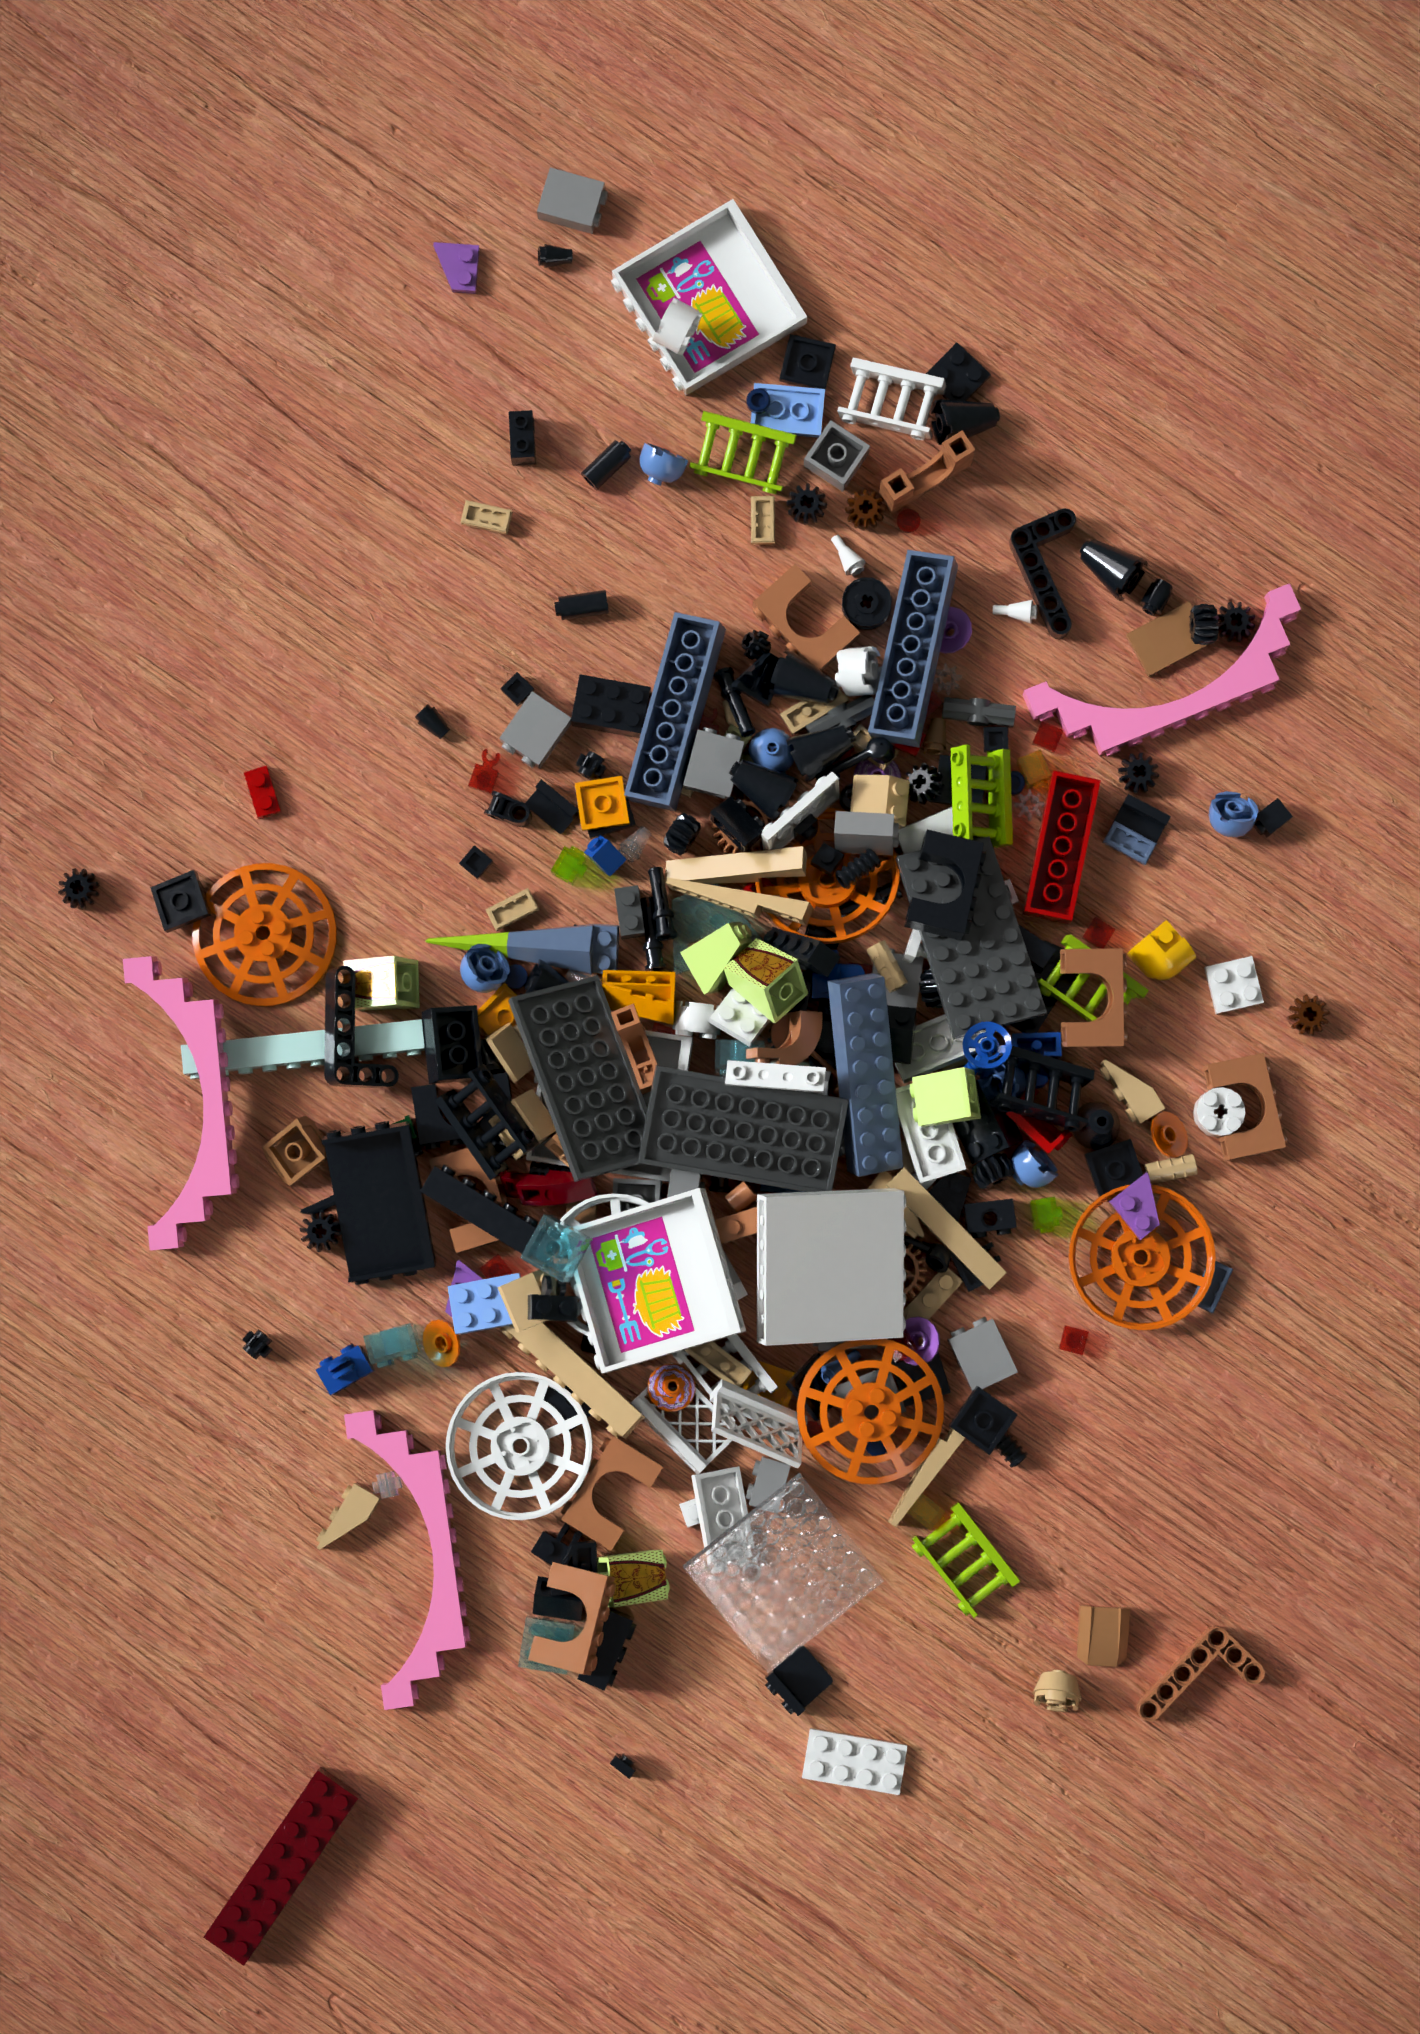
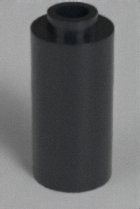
[581,440,631,490]
[554,590,609,620]

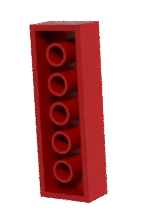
[1022,770,1101,924]

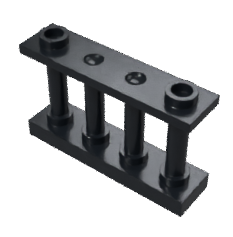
[989,1044,1095,1132]
[435,1064,540,1180]

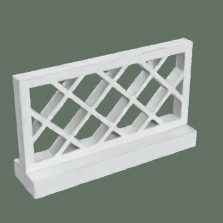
[631,1363,732,1474]
[710,1380,808,1469]

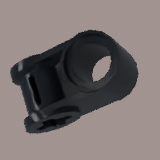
[484,791,532,827]

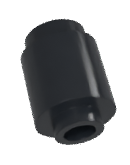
[1140,579,1173,616]

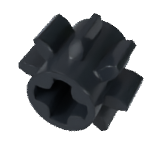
[742,630,771,660]
[576,751,606,780]
[242,1329,272,1360]

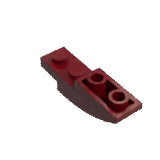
[500,1170,598,1206]

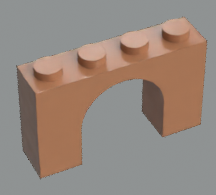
[879,430,975,515]
[753,564,860,671]
[1060,948,1128,1047]
[1203,1053,1287,1161]
[429,1148,508,1254]
[715,1207,757,1246]
[560,1436,664,1551]
[528,1562,616,1675]

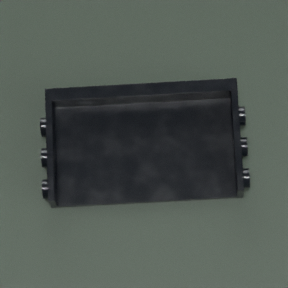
[321,1121,436,1285]

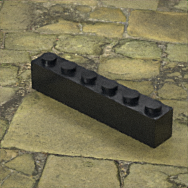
[420,1164,561,1267]

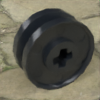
[842,577,892,630]

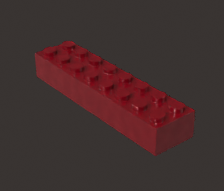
[203,1767,361,1966]

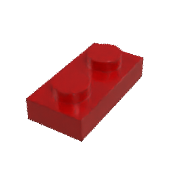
[244,765,281,819]

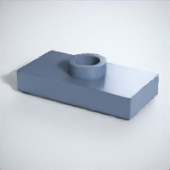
[1102,821,1157,866]
[1191,1261,1233,1313]

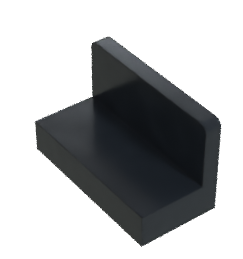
[525,779,579,834]
[1113,794,1171,843]
[532,1576,583,1621]

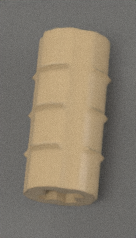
[866,940,908,993]
[1144,1154,1197,1184]

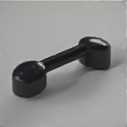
[816,737,896,781]
[904,1235,951,1273]

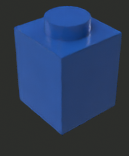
[584,835,627,876]

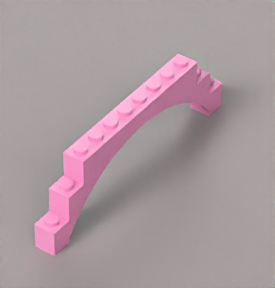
[1022,583,1301,756]
[123,956,239,1250]
[344,1410,471,1710]

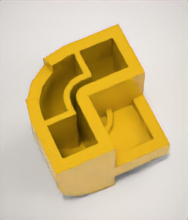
[1127,920,1196,980]

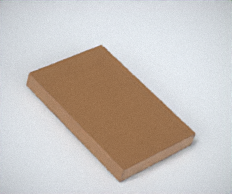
[1126,601,1210,677]

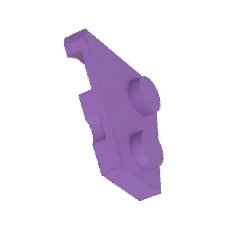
[433,242,480,294]

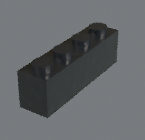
[763,927,840,977]

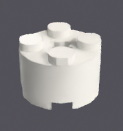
[652,298,703,355]
[835,646,882,697]
[672,1000,721,1039]
[1193,1087,1245,1138]

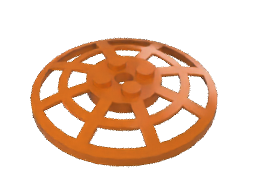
[755,808,900,944]
[193,863,337,1007]
[1068,1184,1216,1330]
[797,1339,944,1484]

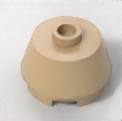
[1032,1670,1082,1712]

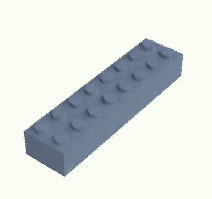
[868,550,958,747]
[624,612,726,812]
[828,973,903,1177]

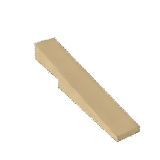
[665,846,807,885]
[666,877,814,926]
[886,1168,1007,1290]
[888,1398,968,1526]

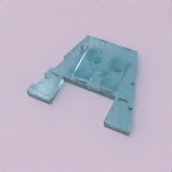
[672,883,763,976]

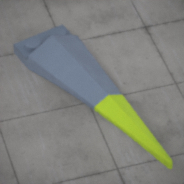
[425,924,619,973]

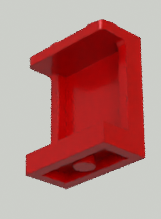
[1006,1089,1072,1154]

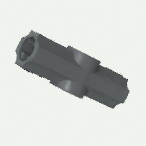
[805,695,875,733]
[942,697,1016,727]

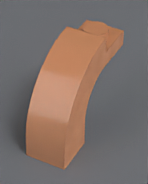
[611,1003,658,1095]
[746,1011,822,1065]

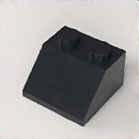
[710,796,765,852]

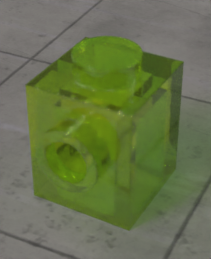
[551,846,588,886]
[1029,1196,1063,1234]

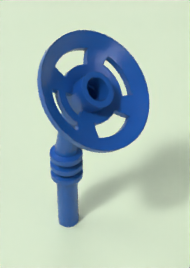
[963,1022,1012,1075]

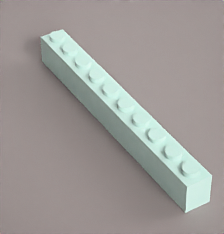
[181,1019,425,1080]

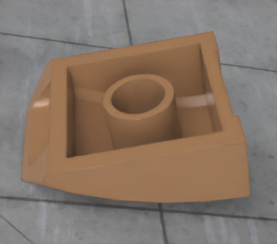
[262,1116,327,1186]
[1077,1605,1130,1667]

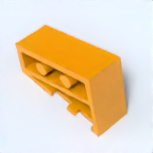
[602,970,676,1025]

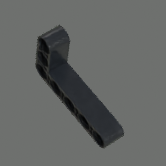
[1009,508,1076,639]
[324,966,399,1088]

